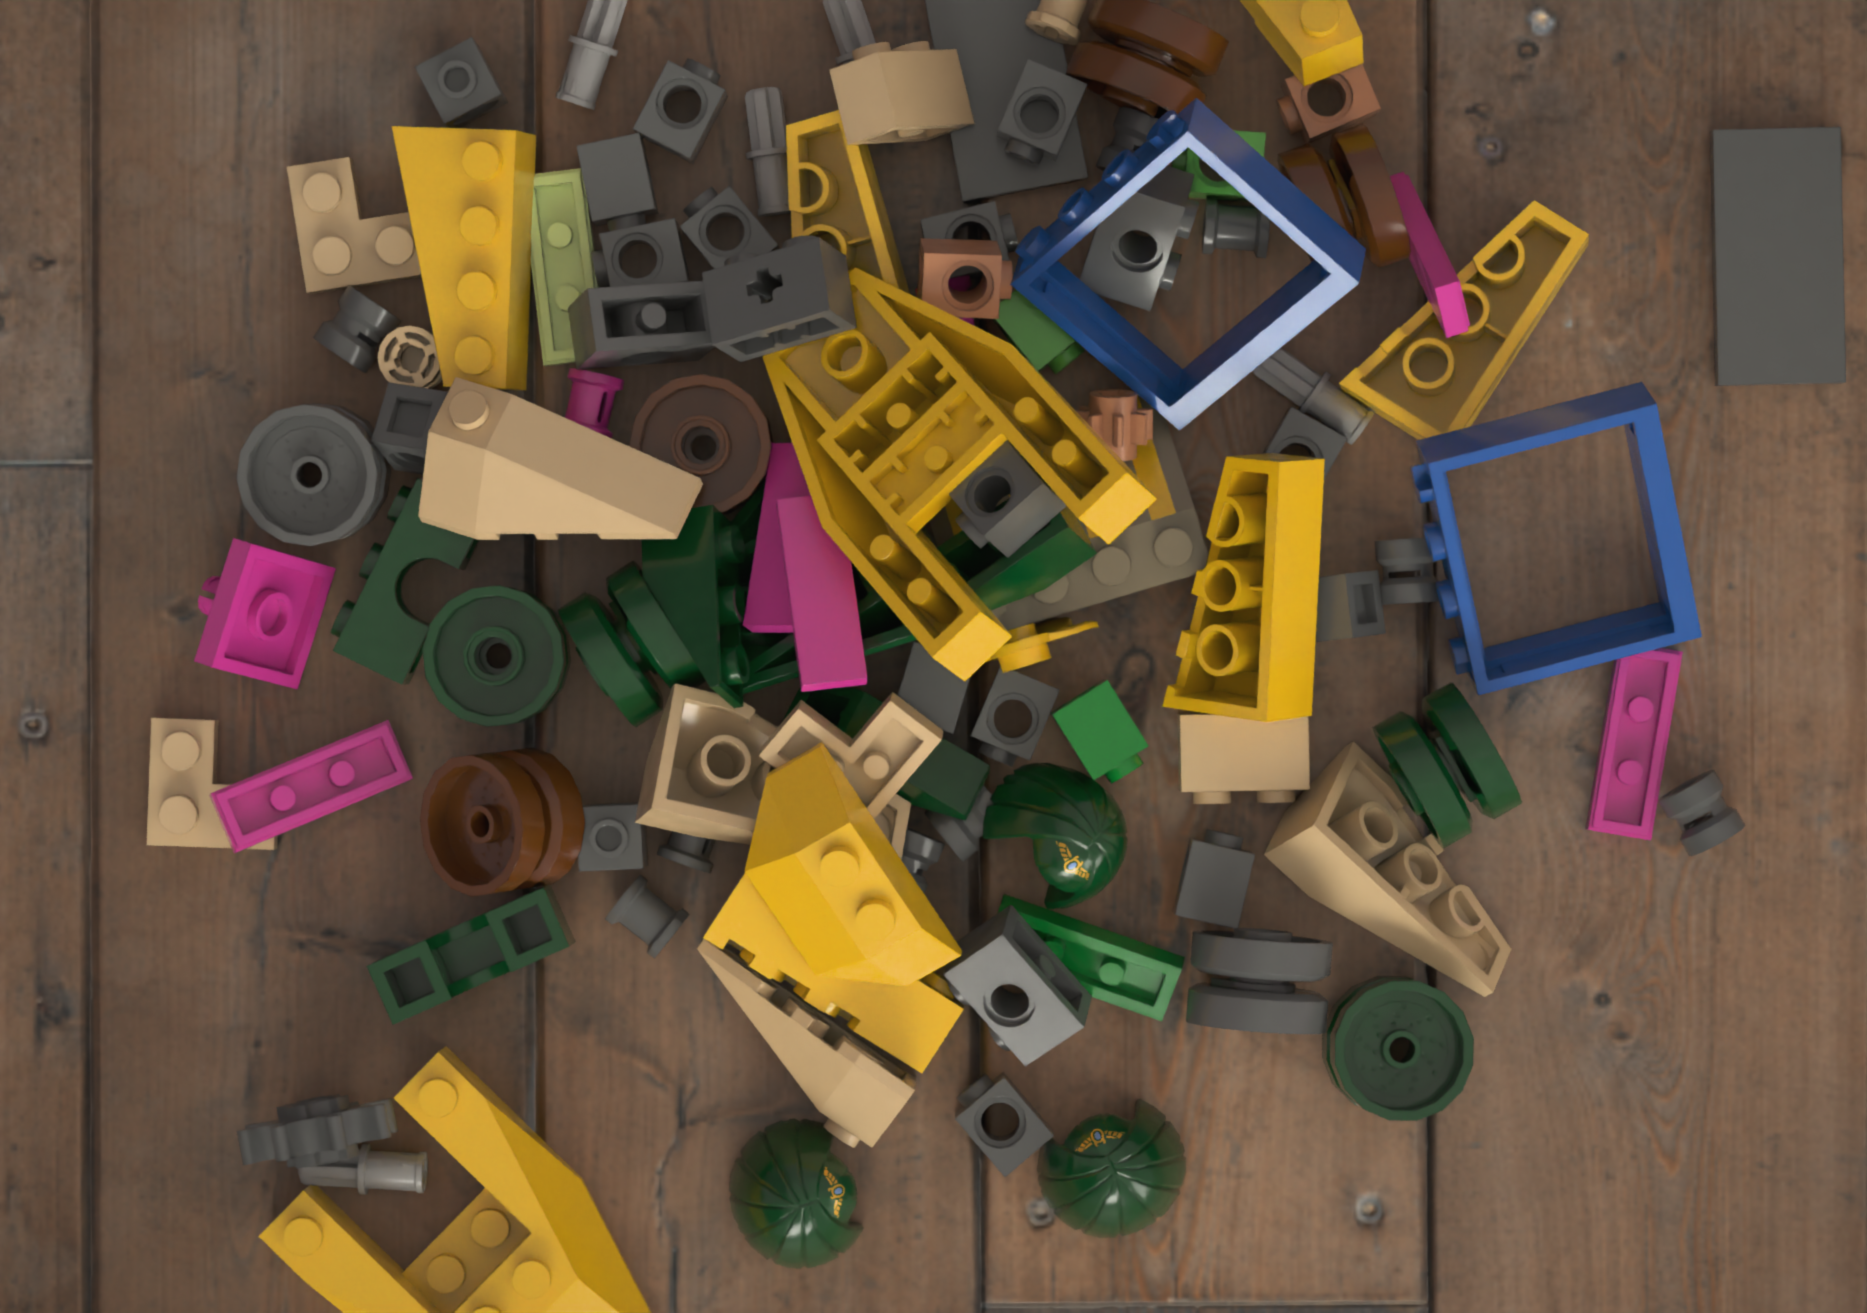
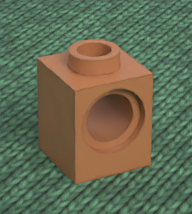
[1276,64,1381,144]
[917,238,1013,319]

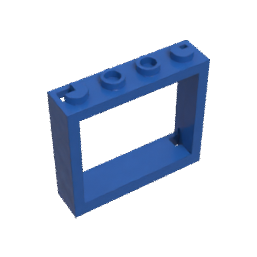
[1010,98,1366,430]
[1410,382,1702,695]

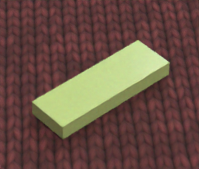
[531,168,599,366]

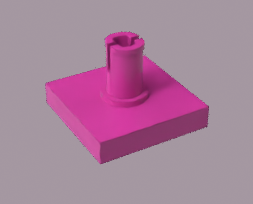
[194,538,336,690]

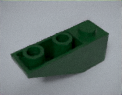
[641,504,750,708]
[781,687,990,821]

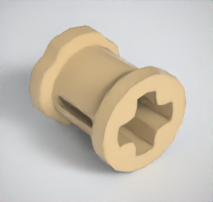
[1025,0,1088,45]

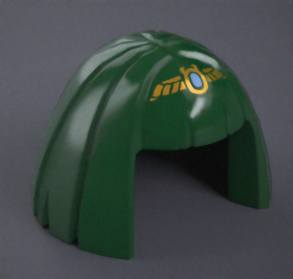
[983,763,1128,909]
[1037,1099,1186,1238]
[729,1118,864,1269]

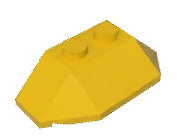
[745,742,962,986]

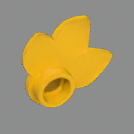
[986,617,1099,673]

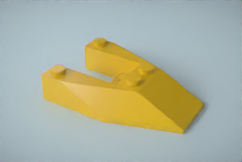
[762,267,1157,681]
[259,1046,652,1313]

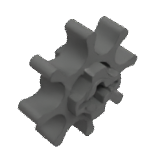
[237,1094,398,1169]

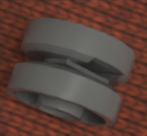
[236,403,391,546]
[1186,928,1333,1034]

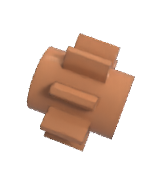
[1076,389,1153,461]

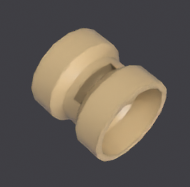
[377,325,442,389]

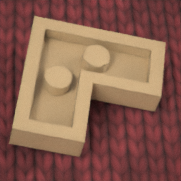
[287,157,422,294]
[759,692,944,819]
[147,717,278,850]

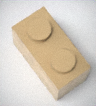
[830,41,975,145]
[1177,714,1310,804]

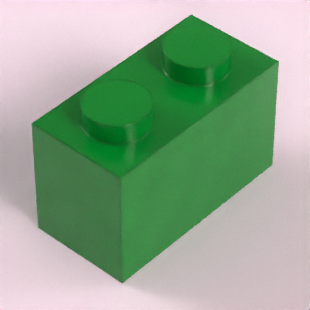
[1050,679,1149,784]

